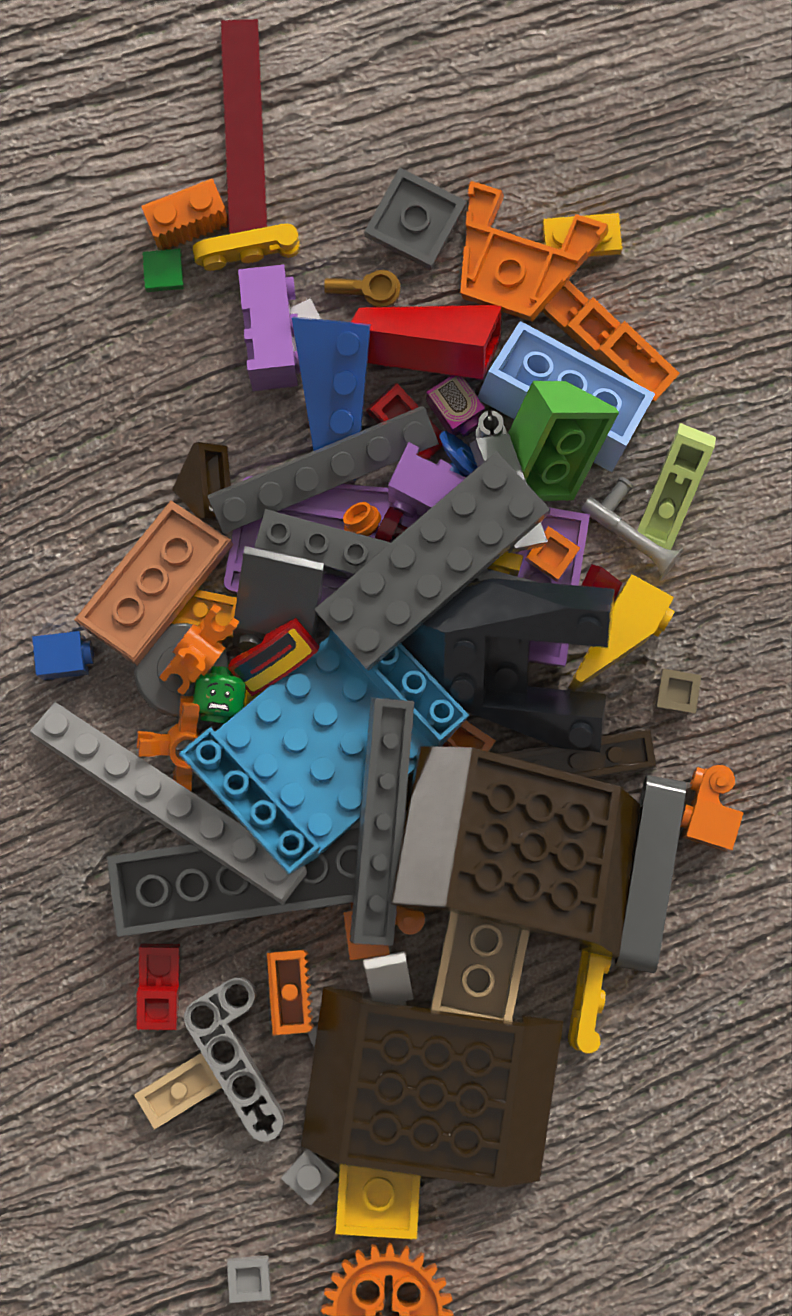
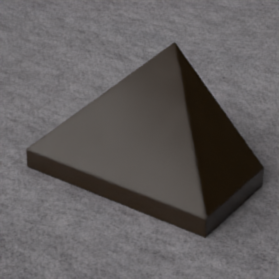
[172,442,231,521]

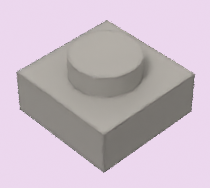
[281,1149,338,1206]
[227,1255,271,1303]

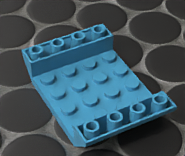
[179,628,469,875]

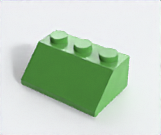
[508,381,619,501]

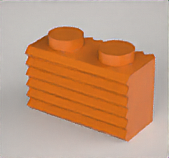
[141,178,228,250]
[267,950,314,1035]

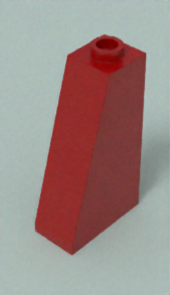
[351,305,502,379]

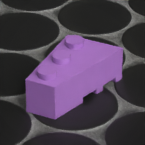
[238,264,301,391]
[388,442,465,518]

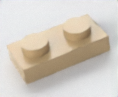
[134,1053,222,1130]

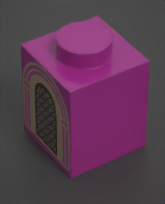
[426,375,485,437]

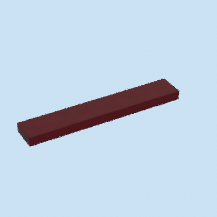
[221,19,268,234]

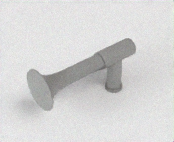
[581,477,684,581]

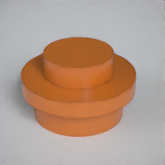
[343,502,381,536]

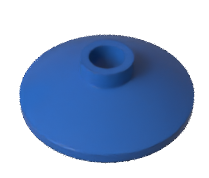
[439,431,478,478]

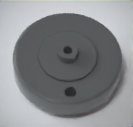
[134,623,229,718]

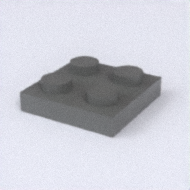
[364,167,467,270]

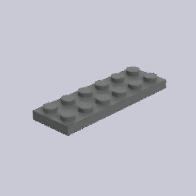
[314,451,551,671]

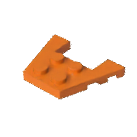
[460,181,609,322]

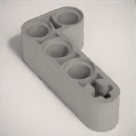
[184,977,285,1142]

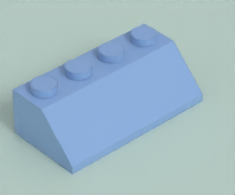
[478,321,655,472]

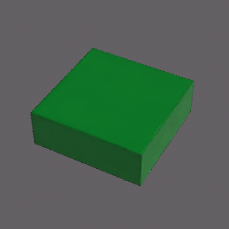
[142,249,184,292]

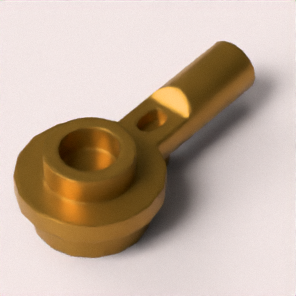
[324,270,401,307]

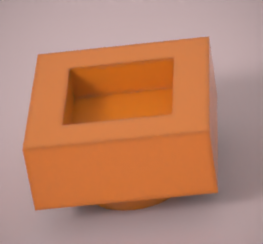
[525,526,580,582]

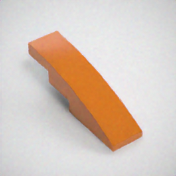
[542,280,680,402]

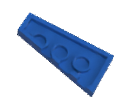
[292,317,371,480]

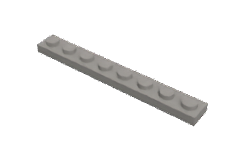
[30,702,307,905]

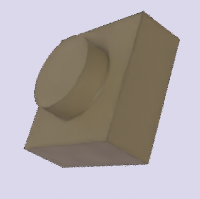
[655,669,702,715]

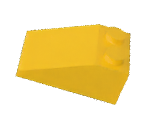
[568,574,675,691]

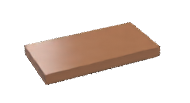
[74,501,233,666]

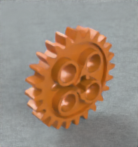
[321,1242,454,1316]

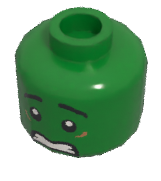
[192,666,246,724]

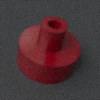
[375,506,409,543]

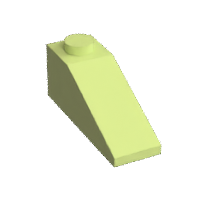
[637,423,716,550]

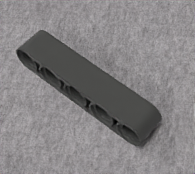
[615,775,686,974]

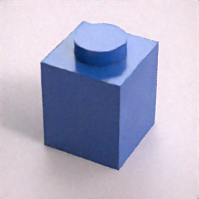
[32,631,94,680]

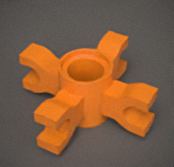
[159,604,239,695]
[136,696,201,791]

